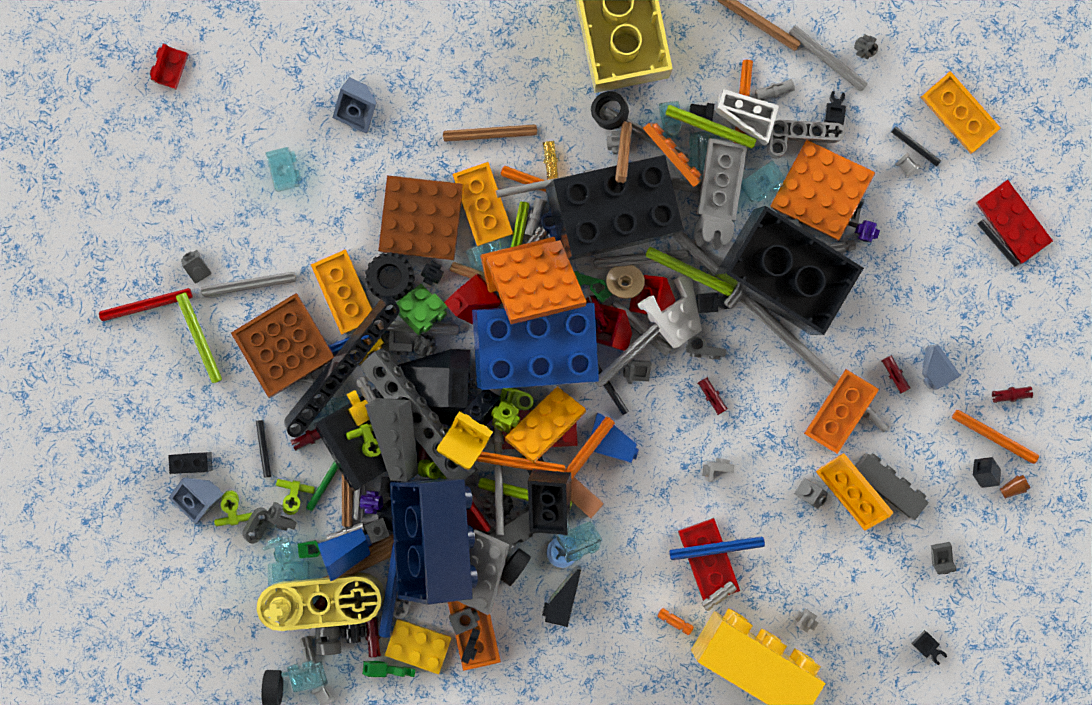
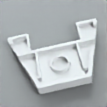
[638,274,702,348]

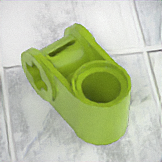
[500,388,534,410]

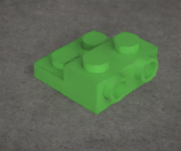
[397,284,448,335]

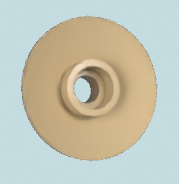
[606,265,644,299]

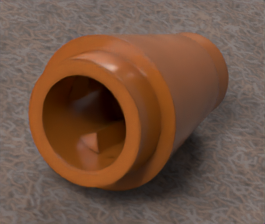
[1000,475,1030,499]

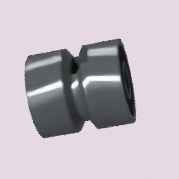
[315,626,341,655]

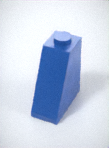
[590,413,639,463]
[318,528,372,581]

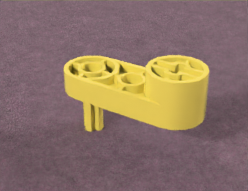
[256,572,385,631]

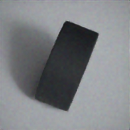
[591,91,629,130]
[500,548,531,586]
[261,670,284,705]

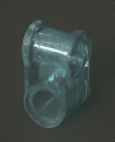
[659,101,681,139]

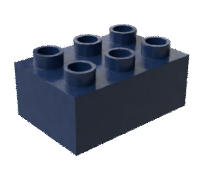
[390,479,478,605]

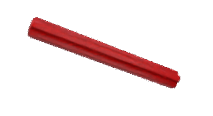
[99,288,193,321]

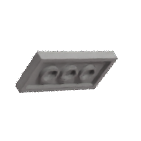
[459,529,509,615]

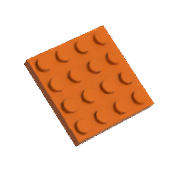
[770,140,875,241]
[486,240,586,324]

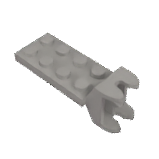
[694,138,747,250]

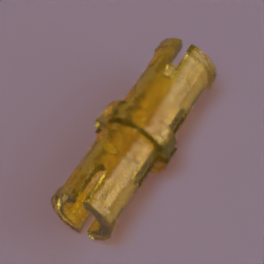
[543,141,559,180]

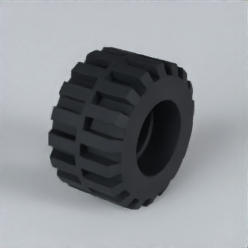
[365,252,415,301]

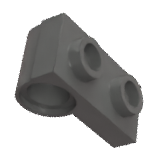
[686,335,726,360]

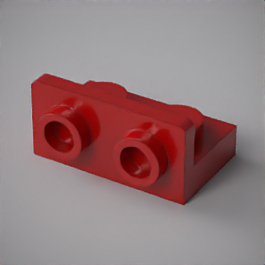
[150,43,189,90]

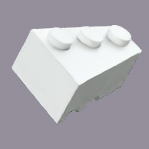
[715,89,779,146]

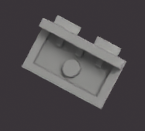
[702,458,734,482]

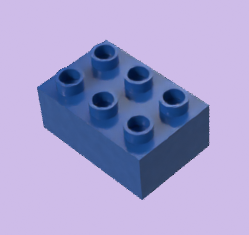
[472,302,599,390]

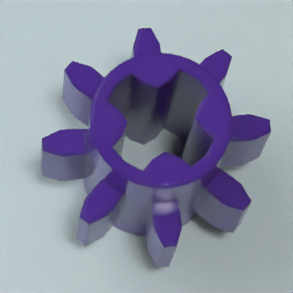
[854,220,880,243]
[360,491,383,514]

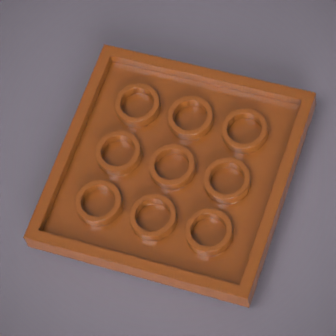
[378,175,463,260]
[231,293,335,398]

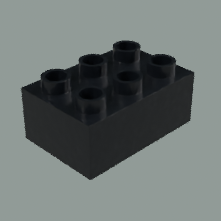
[545,155,684,261]
[715,206,864,335]

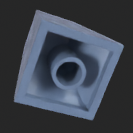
[332,77,377,134]
[922,344,961,390]
[168,478,223,524]

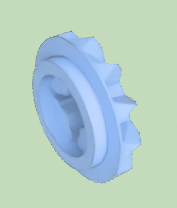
[547,537,577,568]

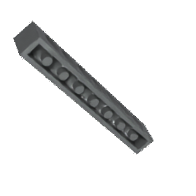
[359,348,477,480]

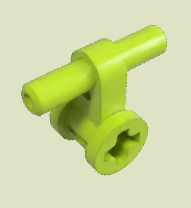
[346,423,381,457]
[418,459,447,479]
[276,479,315,515]
[214,490,252,527]

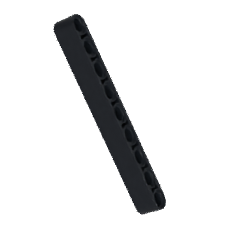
[284,296,400,437]

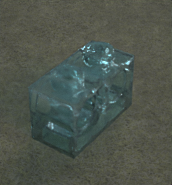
[466,238,506,268]

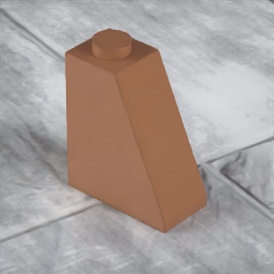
[571,477,604,518]

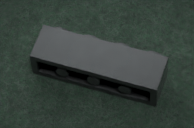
[855,453,929,520]

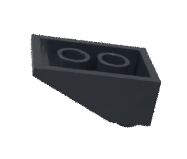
[528,469,572,535]
[542,565,581,627]

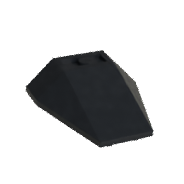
[394,349,470,426]

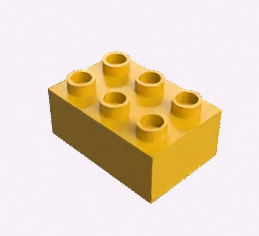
[691,608,826,705]

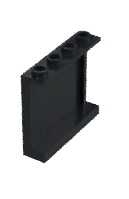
[313,388,387,491]

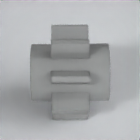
[607,130,621,154]
[794,609,818,632]

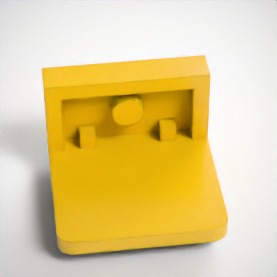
[437,411,493,470]

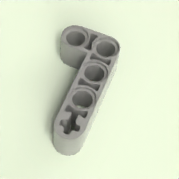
[767,120,845,159]

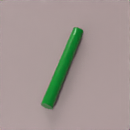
[306,461,339,512]

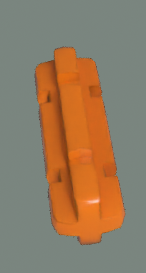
[658,608,694,635]

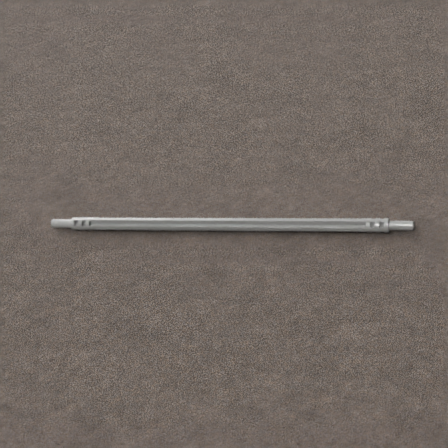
[673,231,889,432]

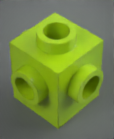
[491,401,520,434]

